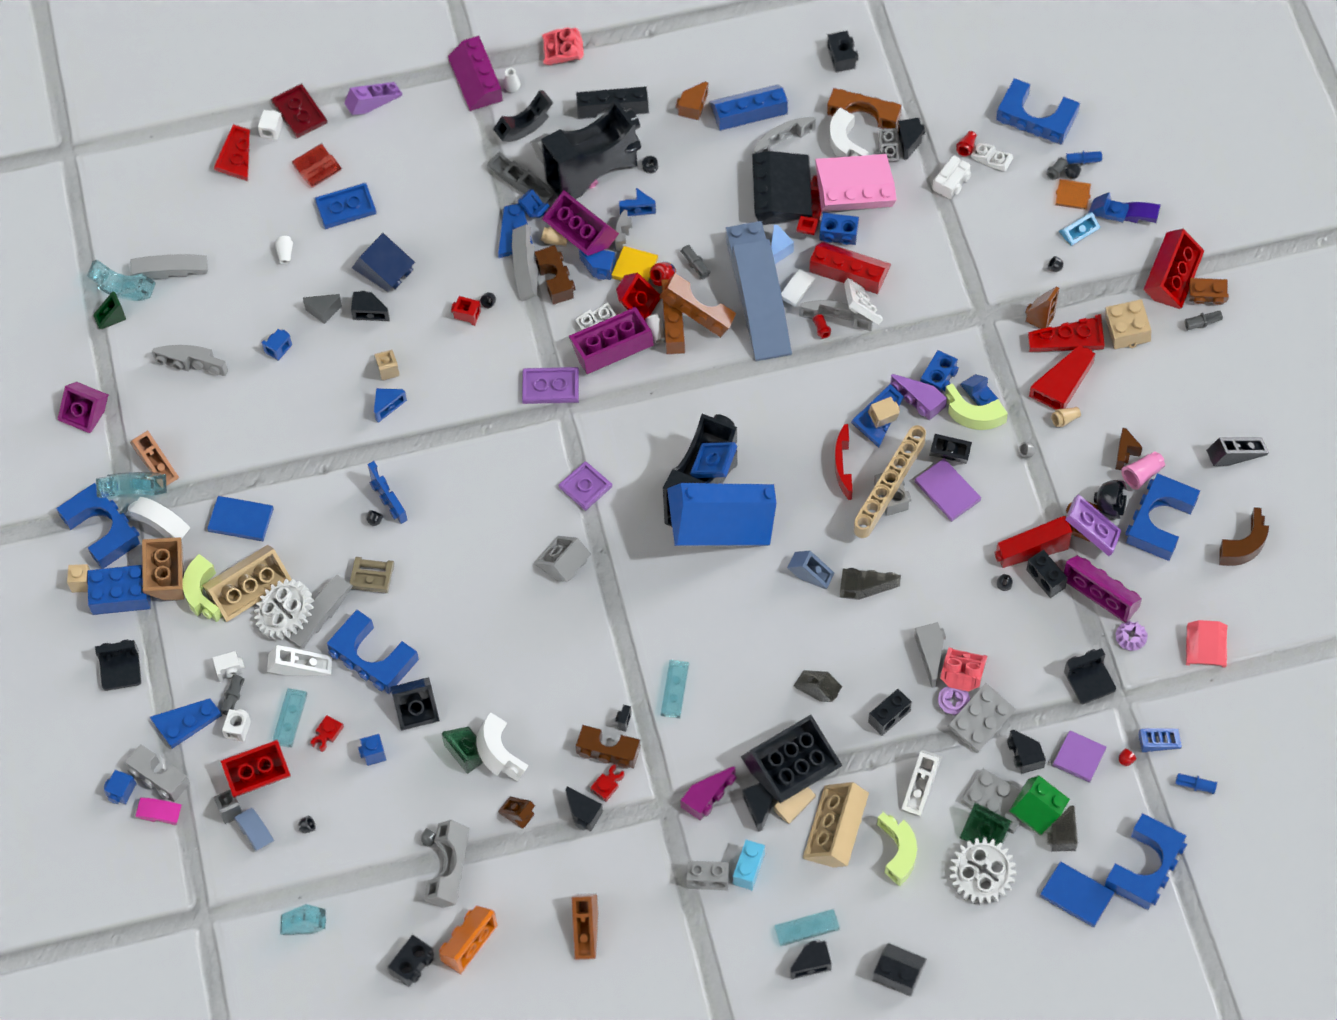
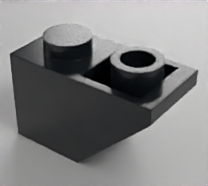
[1007,730,1046,774]

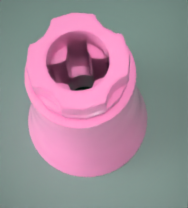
[1122,451,1165,490]

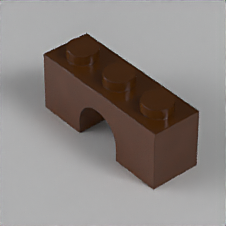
[534,245,576,305]
[576,725,641,769]

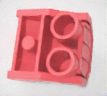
[542,27,584,65]
[1186,620,1228,668]
[941,647,987,691]

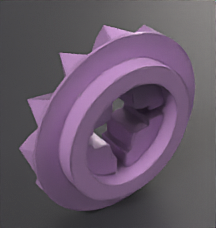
[1116,620,1148,651]
[938,686,970,716]

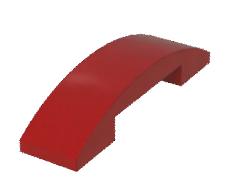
[796,175,823,235]
[835,424,853,500]

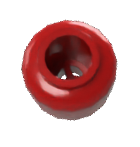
[649,262,677,286]

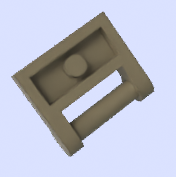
[350,557,394,593]

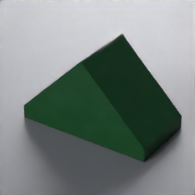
[93,291,126,329]

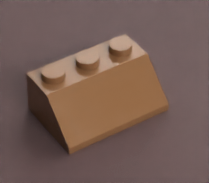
[142,537,184,600]

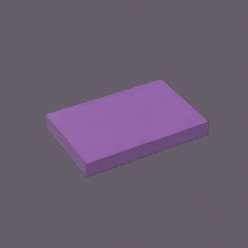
[522,367,579,404]
[915,458,981,522]
[1065,494,1121,556]

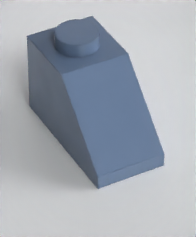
[787,550,835,589]

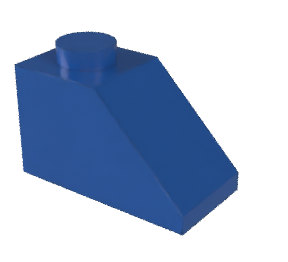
[579,249,616,280]

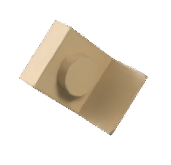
[374,350,400,380]

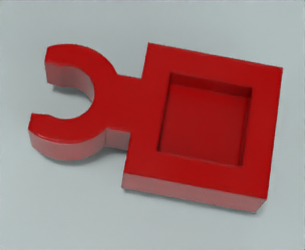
[311,715,344,752]
[590,765,625,802]

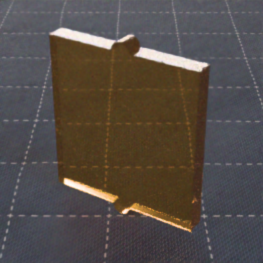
[1055,179,1091,210]

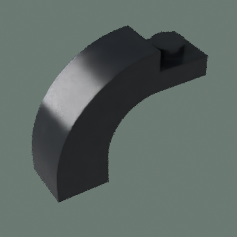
[493,90,554,142]

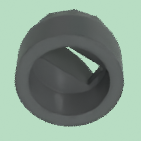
[421,828,436,846]

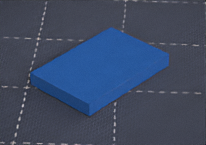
[315,182,377,229]
[207,496,274,542]
[1040,861,1115,927]

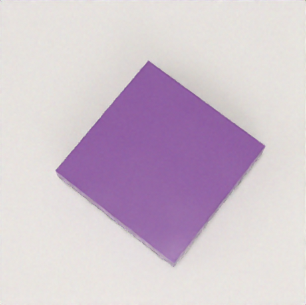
[558,461,612,511]
[1053,730,1107,783]

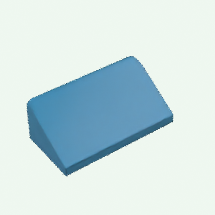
[1059,212,1101,246]

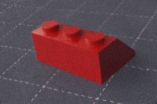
[220,740,291,798]

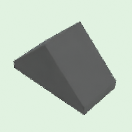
[303,294,342,324]
[214,790,242,824]

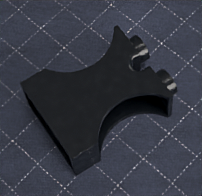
[541,100,642,199]
[663,413,738,527]

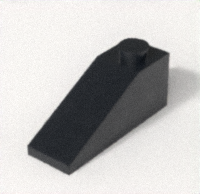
[1206,437,1269,466]

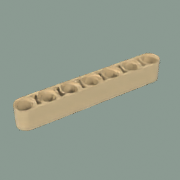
[854,425,926,538]

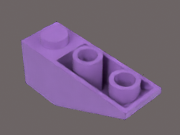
[344,82,402,115]
[890,374,947,421]

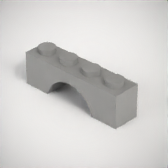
[424,820,469,908]

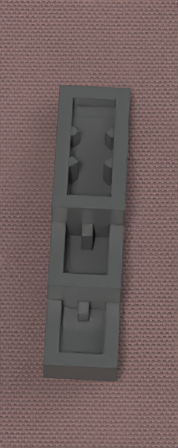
[487,151,556,203]

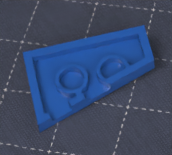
[498,203,533,258]
[851,384,904,448]
[367,461,408,524]
[150,698,222,749]

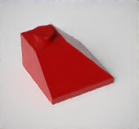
[616,272,660,320]

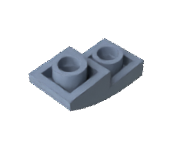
[234,807,274,852]

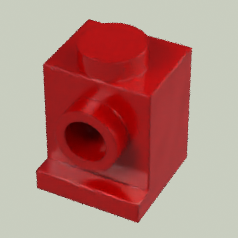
[451,296,481,326]

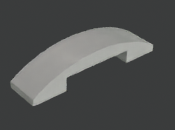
[754,117,816,153]
[799,300,873,331]

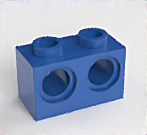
[820,212,859,245]
[920,350,959,393]

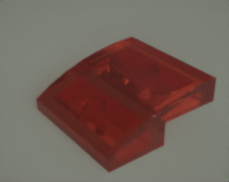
[292,143,342,188]

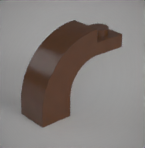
[1219,507,1269,566]

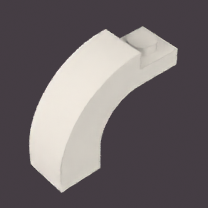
[829,108,869,157]
[125,497,190,539]
[476,712,528,781]

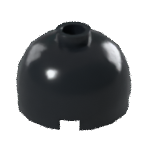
[1094,480,1127,519]

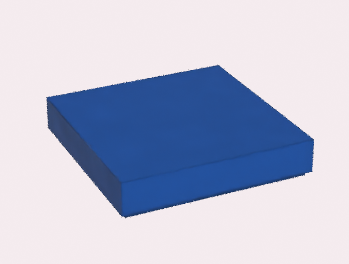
[690,442,738,478]

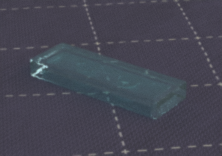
[661,660,689,719]
[272,688,307,748]
[774,909,840,947]

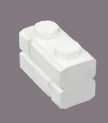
[932,155,971,199]

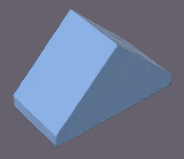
[771,225,794,264]

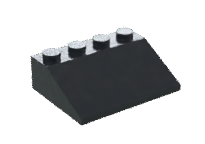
[752,151,813,225]
[741,714,843,804]

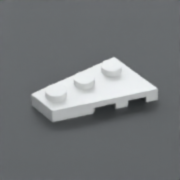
[844,278,883,325]

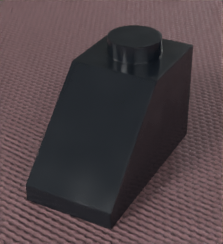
[897,118,925,160]
[351,291,390,321]
[742,783,774,832]
[565,786,603,831]
[790,940,832,979]

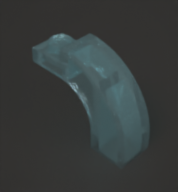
[87,260,156,301]
[96,472,167,498]

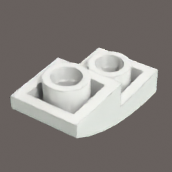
[971,143,1013,171]
[781,269,815,307]
[575,302,616,330]

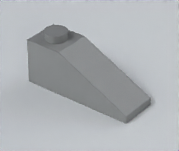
[914,622,946,688]

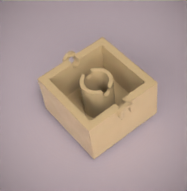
[1105,299,1151,350]

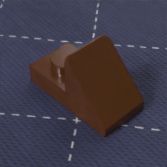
[1115,428,1143,471]
[498,796,535,829]

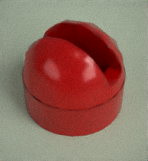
[1119,748,1137,766]

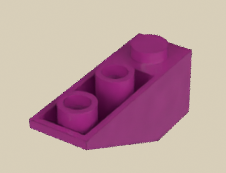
[680,766,737,821]

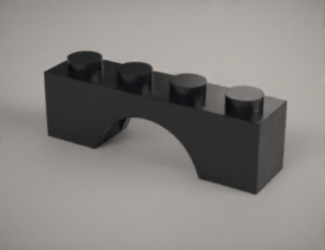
[576,86,649,119]

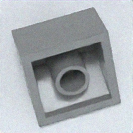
[534,536,591,582]

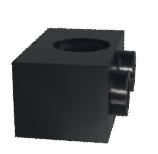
[827,30,859,73]
[929,434,972,464]

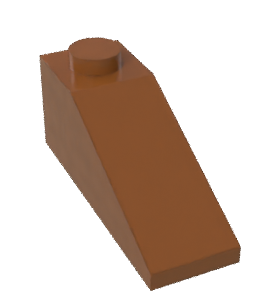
[1025,286,1060,329]
[572,894,598,959]

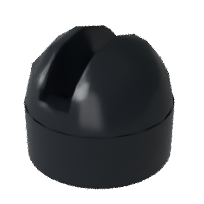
[1066,164,1081,179]
[1048,256,1064,272]
[480,292,496,308]
[367,510,383,526]
[997,574,1013,591]
[298,816,316,833]

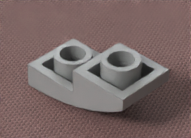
[879,128,899,162]
[615,210,632,252]

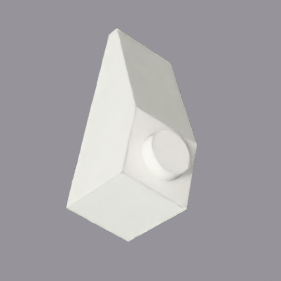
[267,645,332,676]
[902,750,942,816]

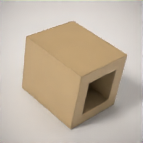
[868,397,900,428]
[67,564,90,593]

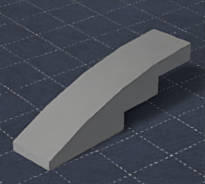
[512,224,538,301]
[130,254,208,279]
[286,575,353,648]

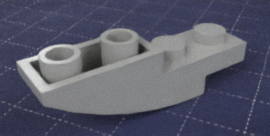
[152,345,228,376]

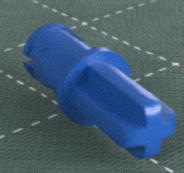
[1066,150,1103,165]
[1175,773,1217,794]

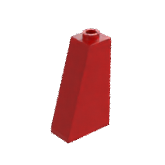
[1029,345,1096,410]
[994,515,1072,568]

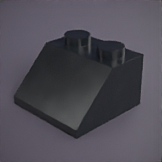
[391,677,440,731]
[872,943,927,997]

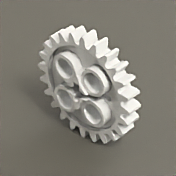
[254,579,314,640]
[950,838,1017,905]

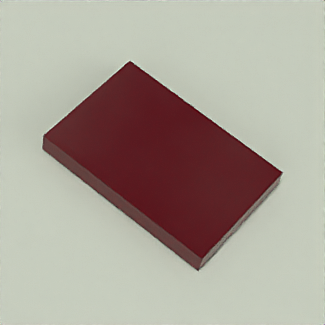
[271,83,328,138]

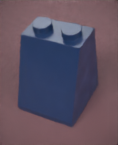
[352,233,415,292]

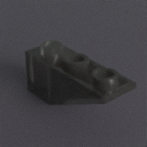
[840,568,901,600]

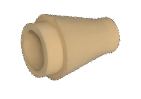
[541,227,568,246]
[1051,407,1081,427]

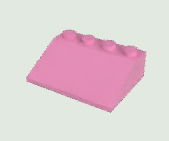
[815,154,896,212]

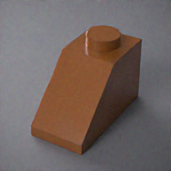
[676,81,709,120]

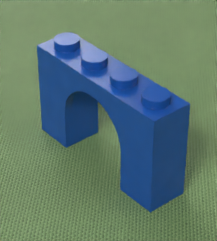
[996,78,1080,145]
[1125,473,1200,561]
[56,483,140,569]
[327,610,419,694]
[1104,813,1187,910]

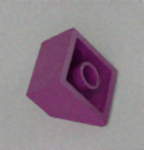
[57,381,109,433]

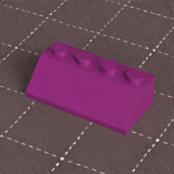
[448,35,503,111]
[542,190,619,256]
[569,307,654,374]
[1064,555,1142,623]

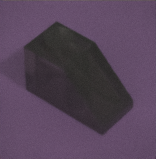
[793,670,842,702]
[1047,805,1078,852]

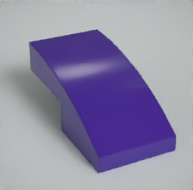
[1124,202,1161,224]

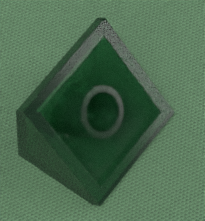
[441,726,483,774]
[959,802,1012,846]

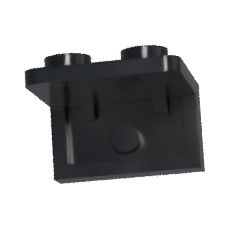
[95,639,142,691]
[1064,648,1116,704]

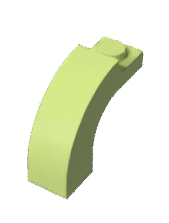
[944,383,1008,430]
[183,554,222,622]
[877,812,917,886]

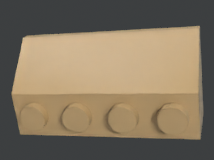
[202,545,292,622]
[803,782,869,868]

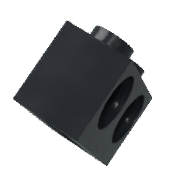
[1026,549,1068,598]
[868,689,912,736]
[388,934,434,987]

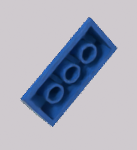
[710,84,788,131]

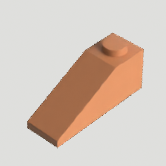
[130,430,179,488]

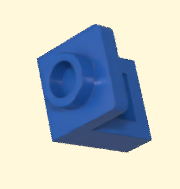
[518,189,550,218]

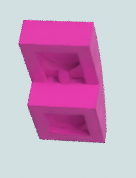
[135,797,182,825]

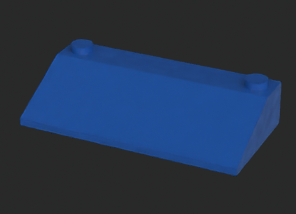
[667,483,777,546]

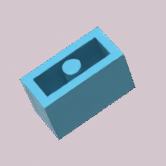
[733,840,765,891]

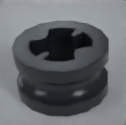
[642,156,658,174]

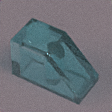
[280,904,326,935]

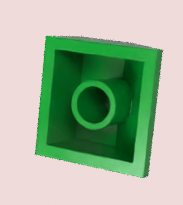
[1009,775,1070,835]

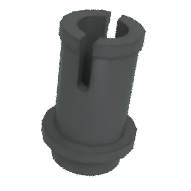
[1047,157,1068,180]

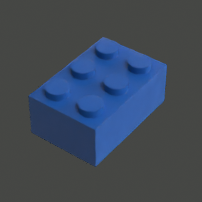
[88,565,151,615]

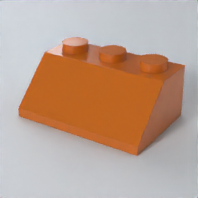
[439,905,498,974]

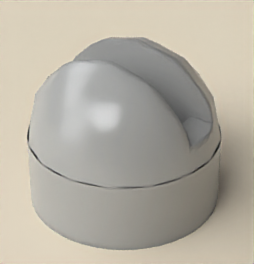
[1019,442,1036,457]

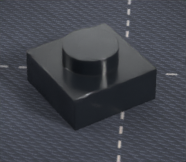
[615,704,632,732]

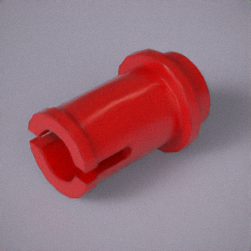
[813,314,831,339]

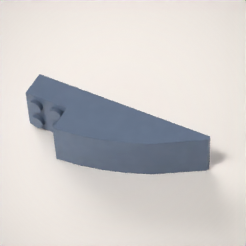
[726,221,792,361]

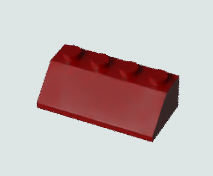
[1143,228,1204,309]
[809,241,891,294]

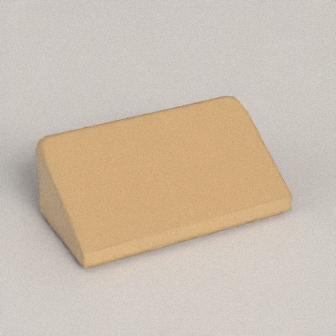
[774,787,816,824]

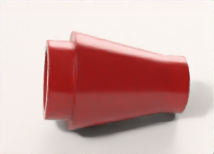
[956,131,977,157]

